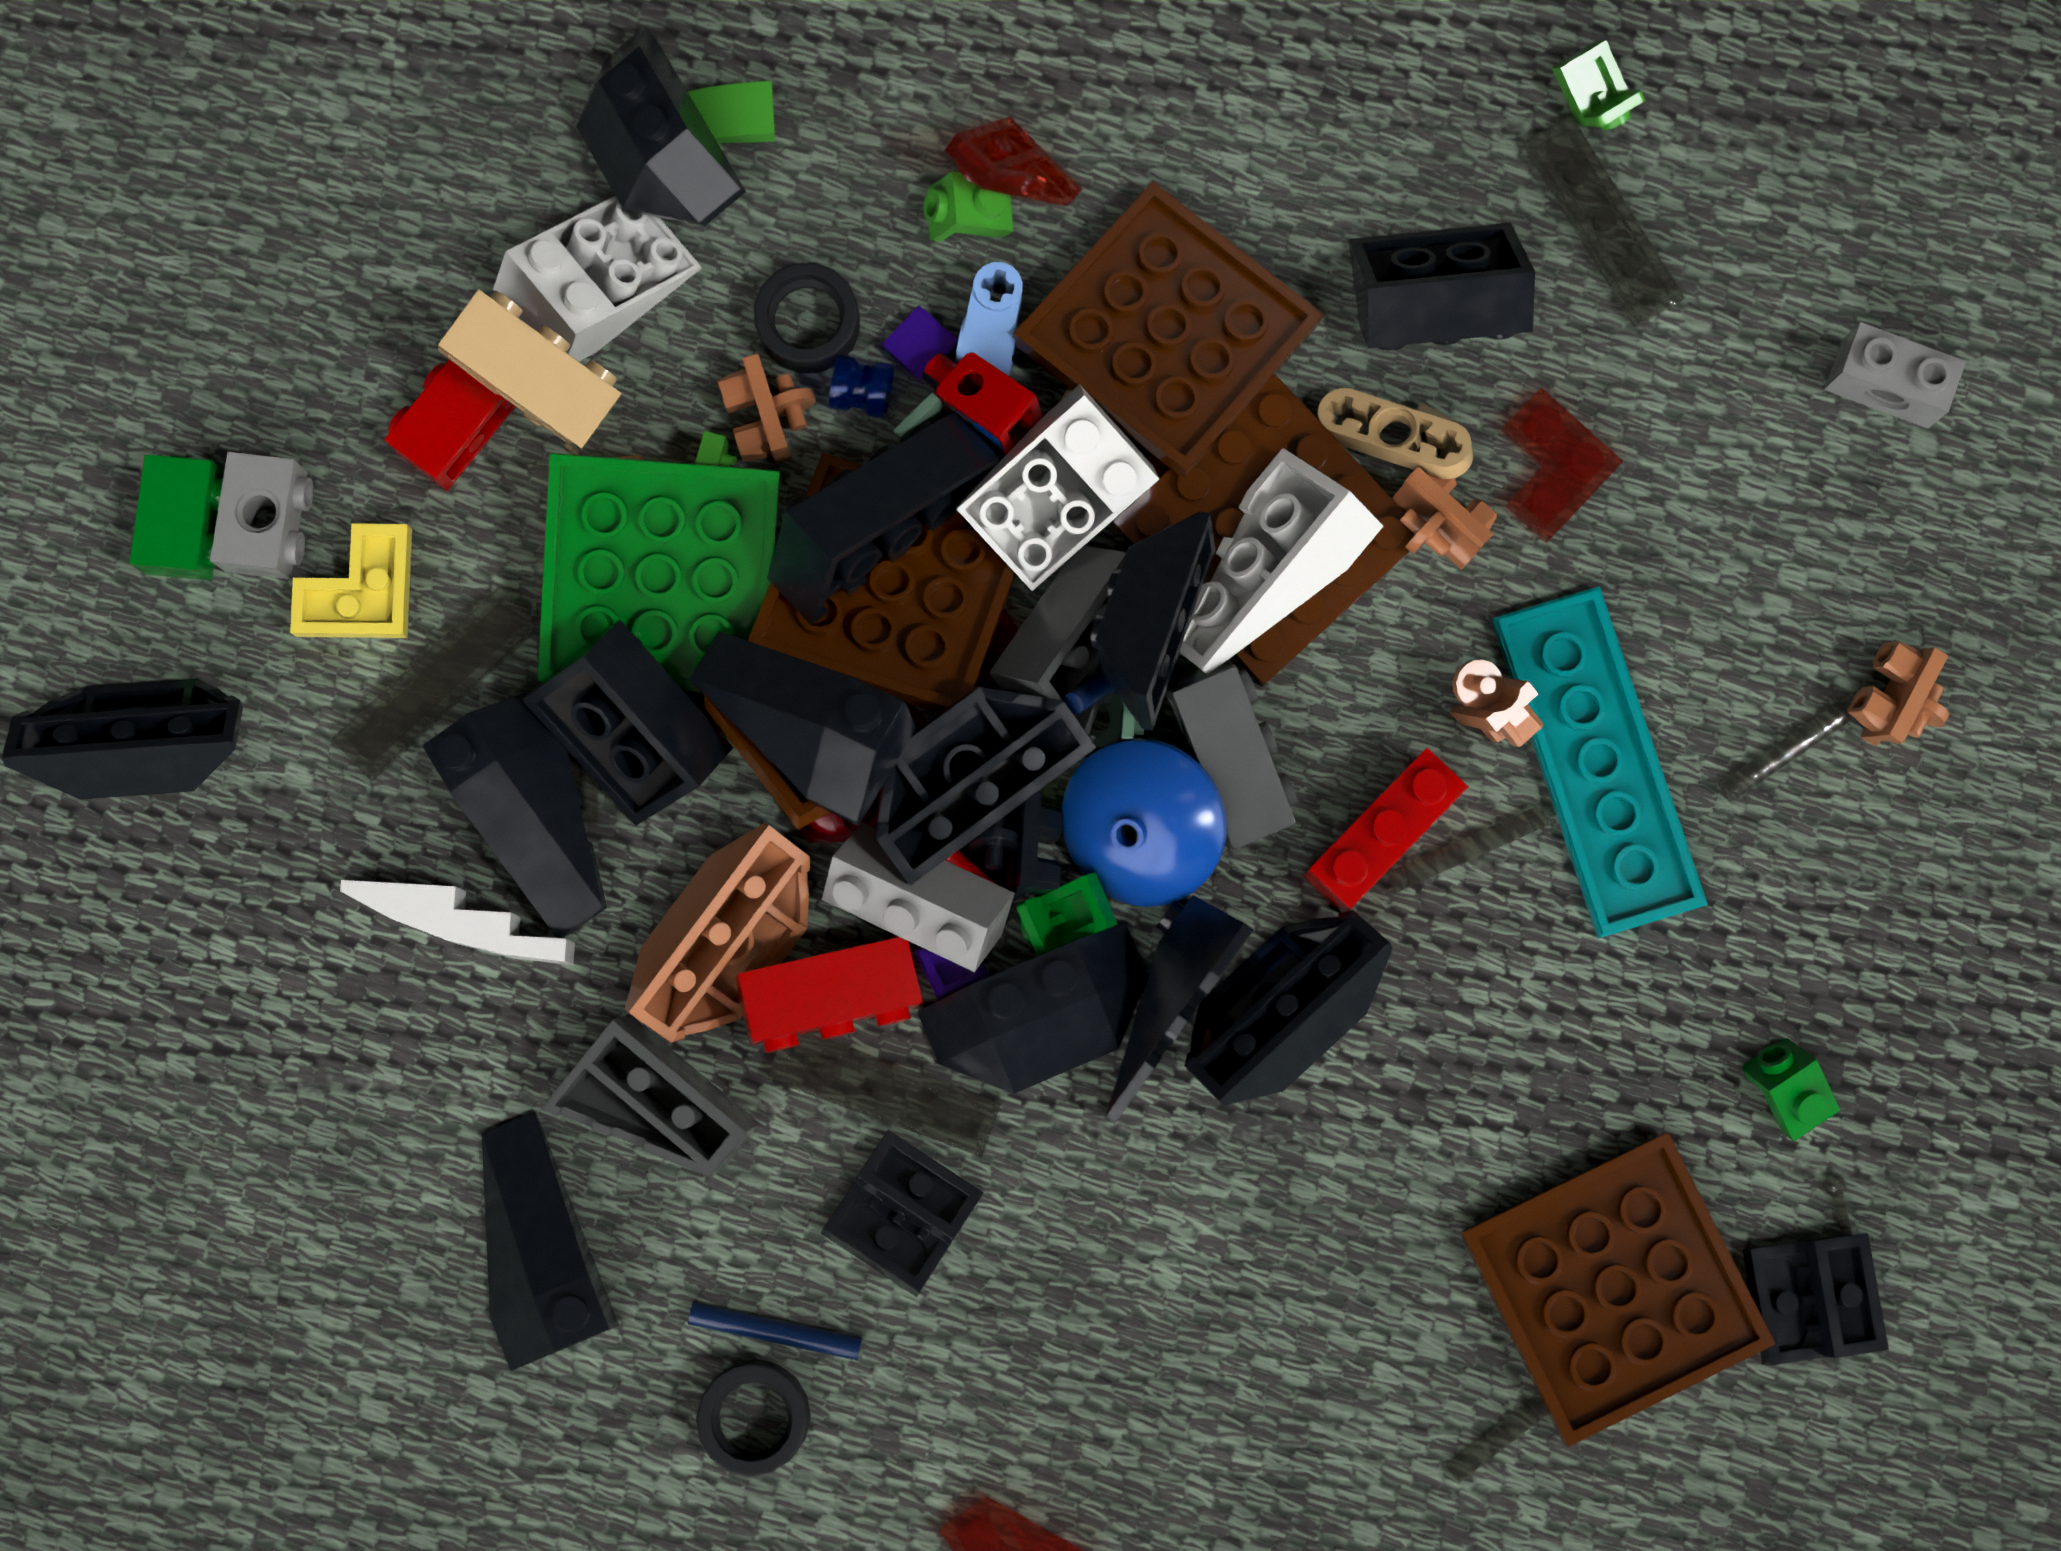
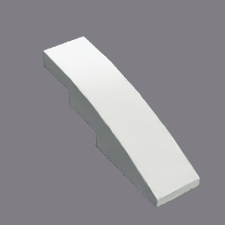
[340,880,575,965]

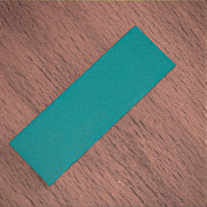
[1491,586,1708,939]

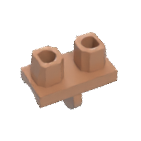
[717,353,816,464]
[1391,467,1497,570]
[1847,641,1949,746]
[1450,659,1544,747]

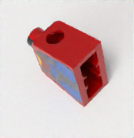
[922,352,1043,462]

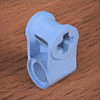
[955,262,1022,376]

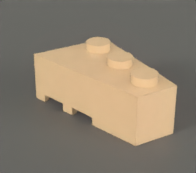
[438,289,622,455]

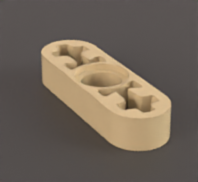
[1318,388,1473,479]

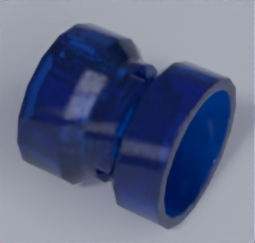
[829,354,894,419]

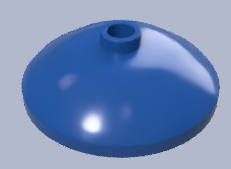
[1061,738,1227,907]

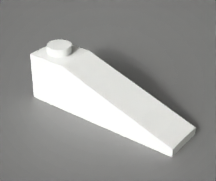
[1179,448,1383,675]

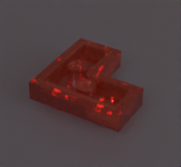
[1502,387,1624,544]

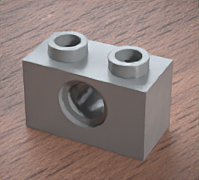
[1824,322,1966,429]
[210,452,313,579]

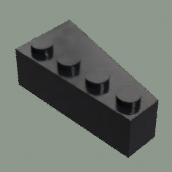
[767,411,999,625]

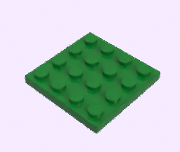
[537,453,780,692]

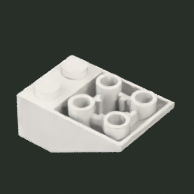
[493,196,702,362]
[956,384,1159,591]

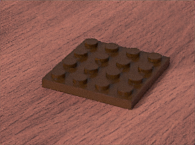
[1013,181,1324,478]
[1111,374,1415,687]
[748,452,1016,714]
[1459,1132,1776,1447]

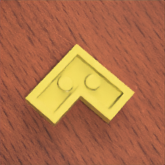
[290,523,412,638]

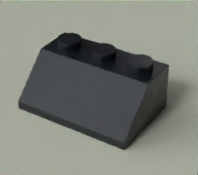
[1349,223,1535,351]
[522,620,734,826]

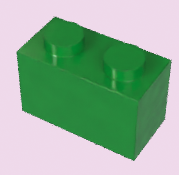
[129,454,224,581]

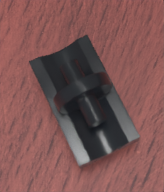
[970,791,1063,902]

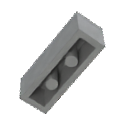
[822,822,1015,972]

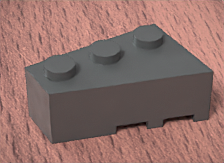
[989,546,1126,754]
[1165,661,1298,850]
[540,1014,760,1177]

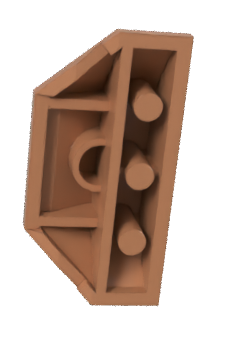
[625,822,810,1043]

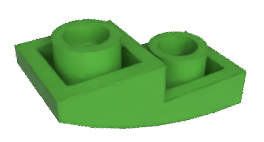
[687,81,775,148]

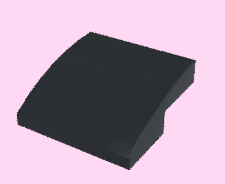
[821,1130,984,1297]
[1742,1233,1889,1366]

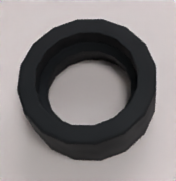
[754,262,860,374]
[696,1360,811,1477]

